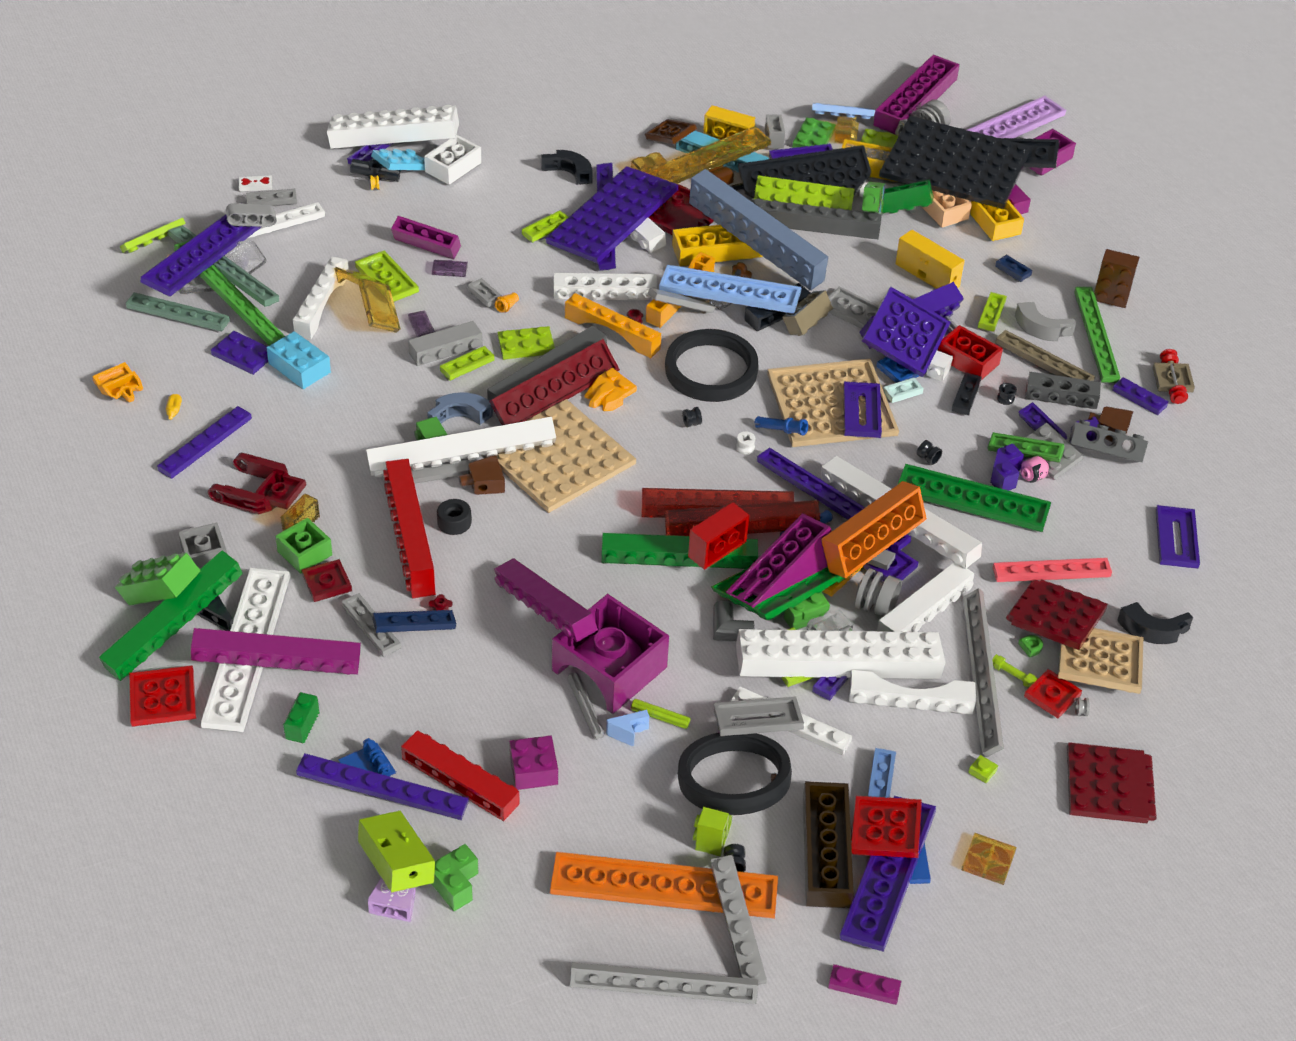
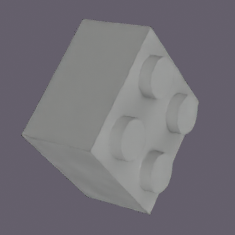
[178,522,227,569]

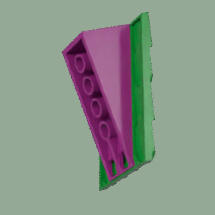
[711,513,860,620]

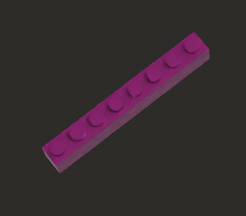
[494,558,598,642]
[191,628,361,675]

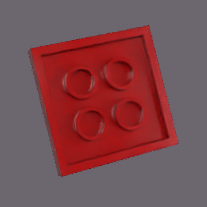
[129,665,196,727]
[851,796,922,858]

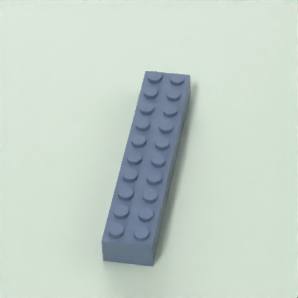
[689,169,829,291]

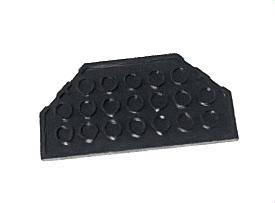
[738,145,871,199]

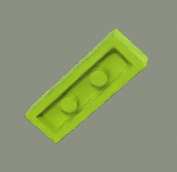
[522,210,569,243]
[978,292,1007,332]
[440,346,495,381]

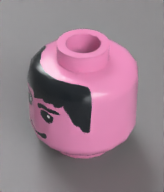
[1021,456,1049,483]

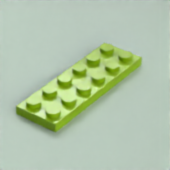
[754,176,854,210]

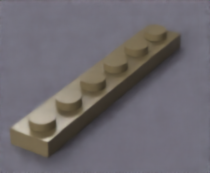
[995,330,1095,381]

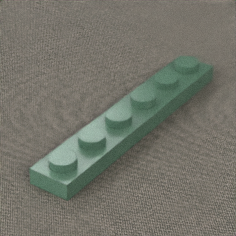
[126,292,230,332]

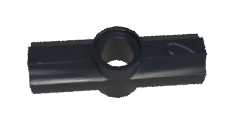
[350,159,401,182]

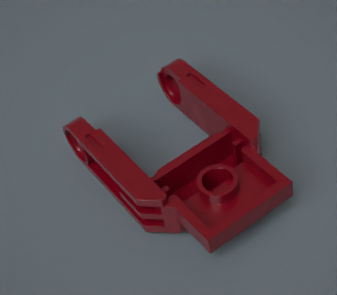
[208,452,306,515]

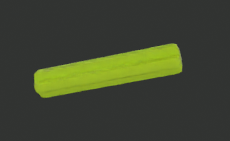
[631,699,691,729]

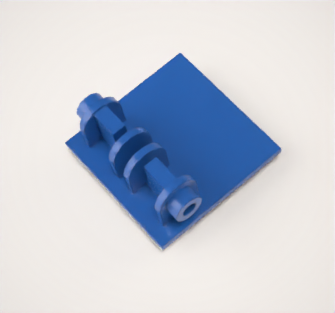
[338,738,396,776]

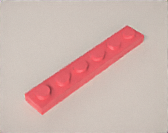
[993,558,1112,582]

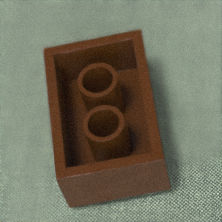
[1094,249,1140,309]

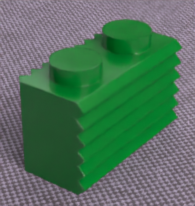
[283,692,320,743]

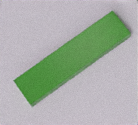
[988,432,1065,463]

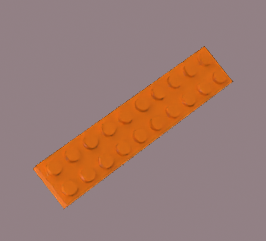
[550,852,778,919]

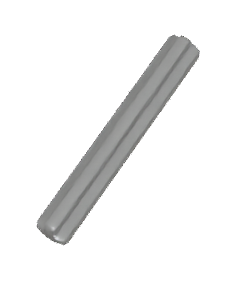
[568,672,604,740]

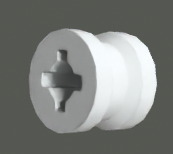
[736,431,755,455]

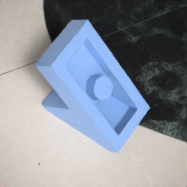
[606,710,649,746]

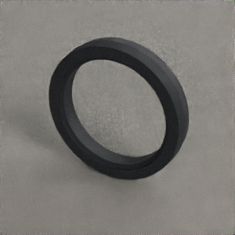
[665,329,759,402]
[677,732,792,815]

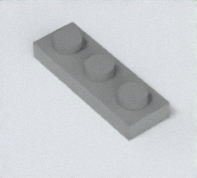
[246,188,297,206]

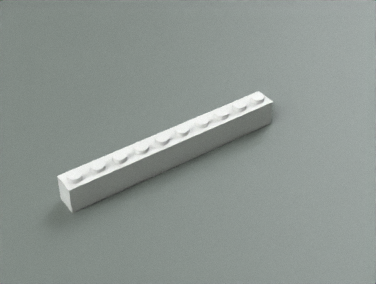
[366,417,556,477]
[821,456,982,568]

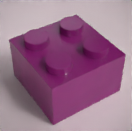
[509,735,558,790]

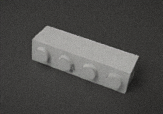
[408,321,482,366]

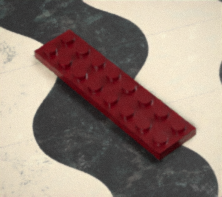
[489,339,620,425]

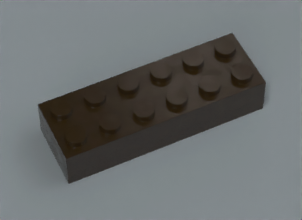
[803,781,854,908]

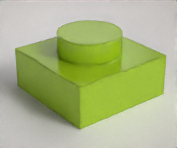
[968,755,998,783]

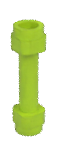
[992,654,1038,688]

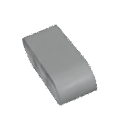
[226,203,277,227]

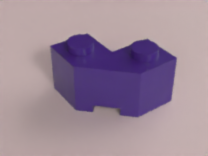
[990,443,1024,491]

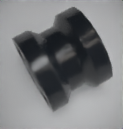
[997,383,1017,405]
[682,407,702,427]

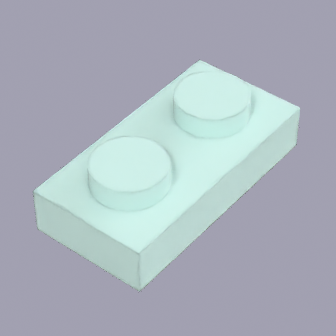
[883,377,924,403]

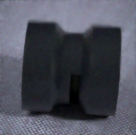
[917,440,943,465]
[723,844,746,872]

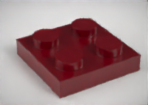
[302,559,352,602]

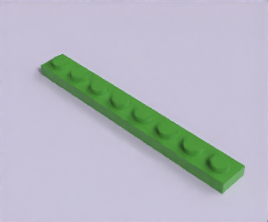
[1074,287,1120,383]

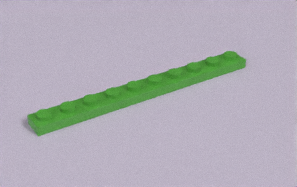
[174,241,285,346]

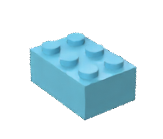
[267,331,331,389]

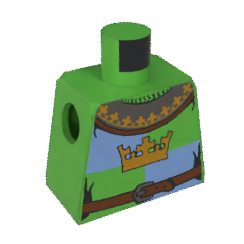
[862,182,885,214]

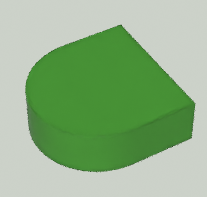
[1018,635,1043,658]

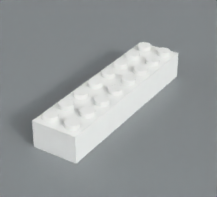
[327,105,459,148]

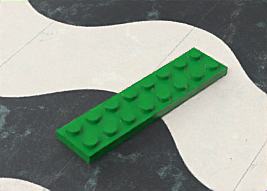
[898,464,1051,532]

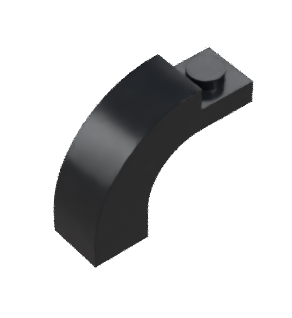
[541,150,593,185]
[1117,602,1193,644]

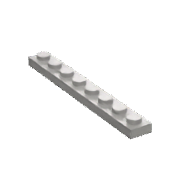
[570,962,758,1004]

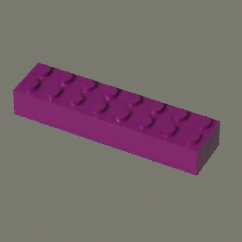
[873,54,960,135]

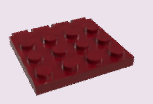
[648,182,714,236]
[1006,579,1108,650]
[1067,742,1157,824]

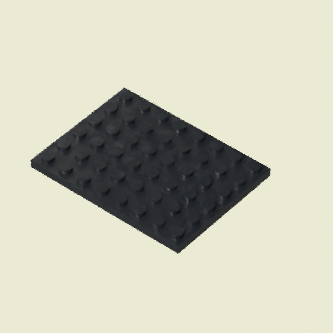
[879,116,1032,209]

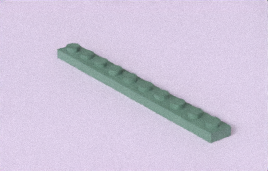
[168,225,279,307]

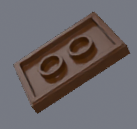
[645,119,697,144]

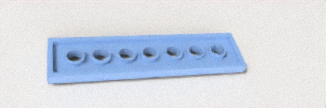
[659,265,801,314]

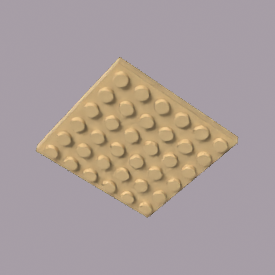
[767,359,899,447]
[485,399,636,513]

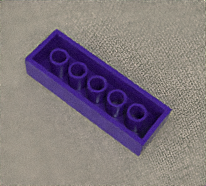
[859,282,964,349]

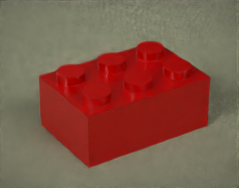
[938,325,1003,379]
[688,502,749,570]

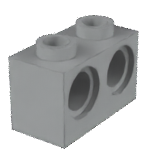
[765,115,785,149]

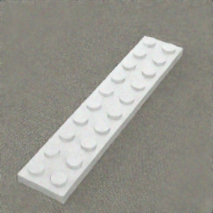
[201,568,290,732]

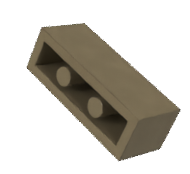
[782,290,833,336]

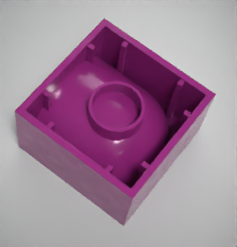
[552,594,669,714]

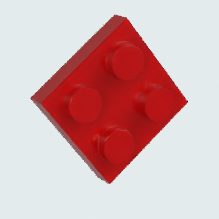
[1024,669,1082,719]

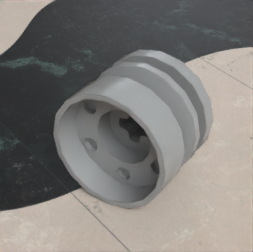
[910,99,951,125]
[855,568,902,617]

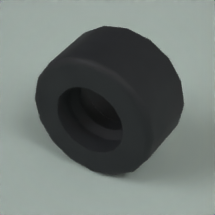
[437,499,472,535]

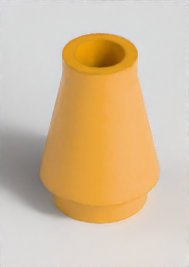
[495,292,519,313]

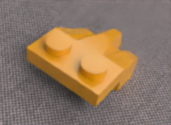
[92,362,143,402]
[584,368,637,411]

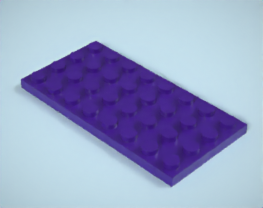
[545,166,678,264]

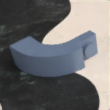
[427,392,493,425]

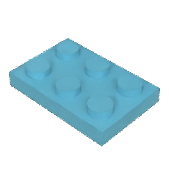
[371,149,425,170]

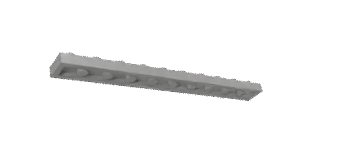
[963,588,1004,757]

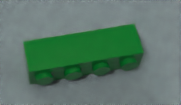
[882,180,934,215]

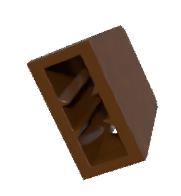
[1088,406,1134,445]
[459,455,505,495]

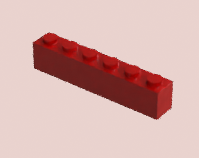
[401,730,520,821]

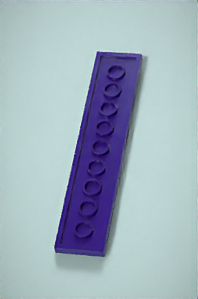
[140,203,261,297]

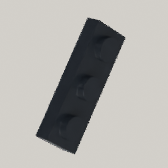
[952,372,982,416]

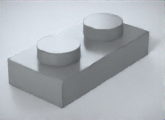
[468,278,502,307]

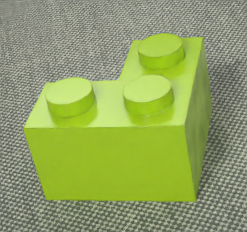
[693,807,733,857]

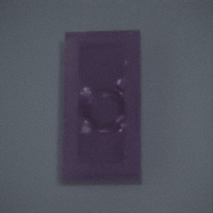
[432,260,468,277]
[408,310,435,337]

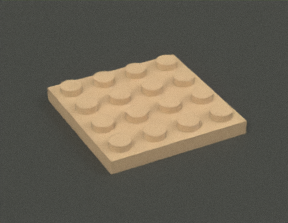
[1058,628,1144,694]

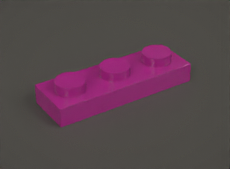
[828,964,902,1005]

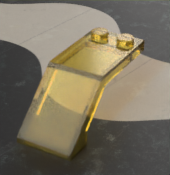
[334,267,401,333]

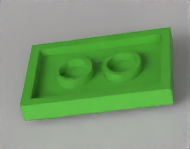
[792,117,836,148]

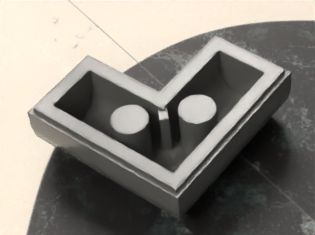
[713,600,754,641]

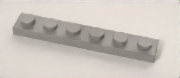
[710,855,767,985]

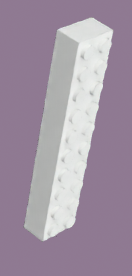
[736,629,946,679]

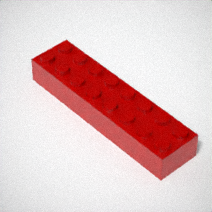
[383,459,436,599]

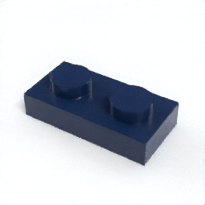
[995,254,1032,282]

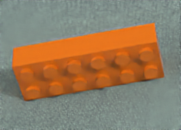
[821,481,927,578]

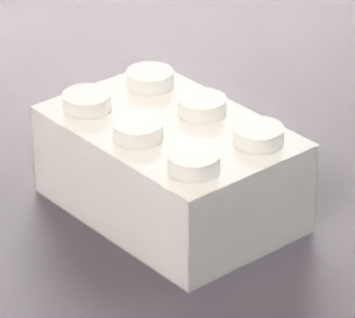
[424,135,481,184]

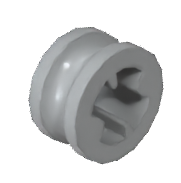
[1075,697,1090,716]

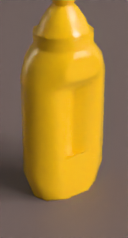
[165,394,182,420]

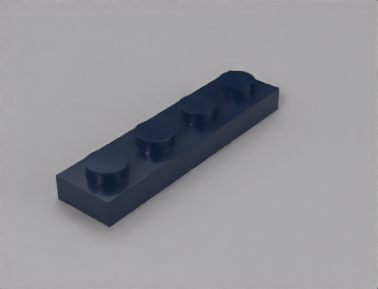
[372,610,457,633]

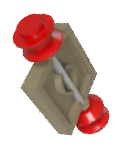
[1152,349,1195,404]

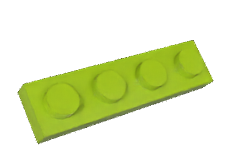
[120,218,186,253]

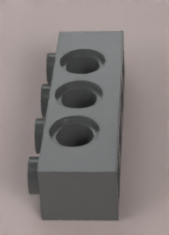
[1025,372,1101,409]
[1068,420,1148,463]

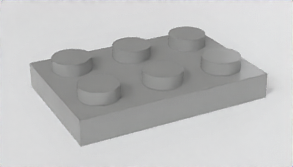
[1026,423,1083,480]

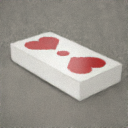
[239,175,273,192]

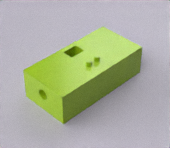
[358,810,435,893]

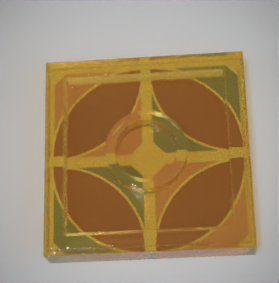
[961,833,1017,885]

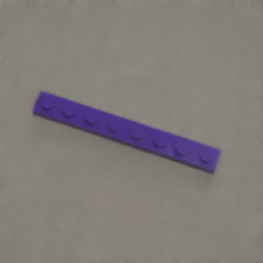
[296,753,469,821]

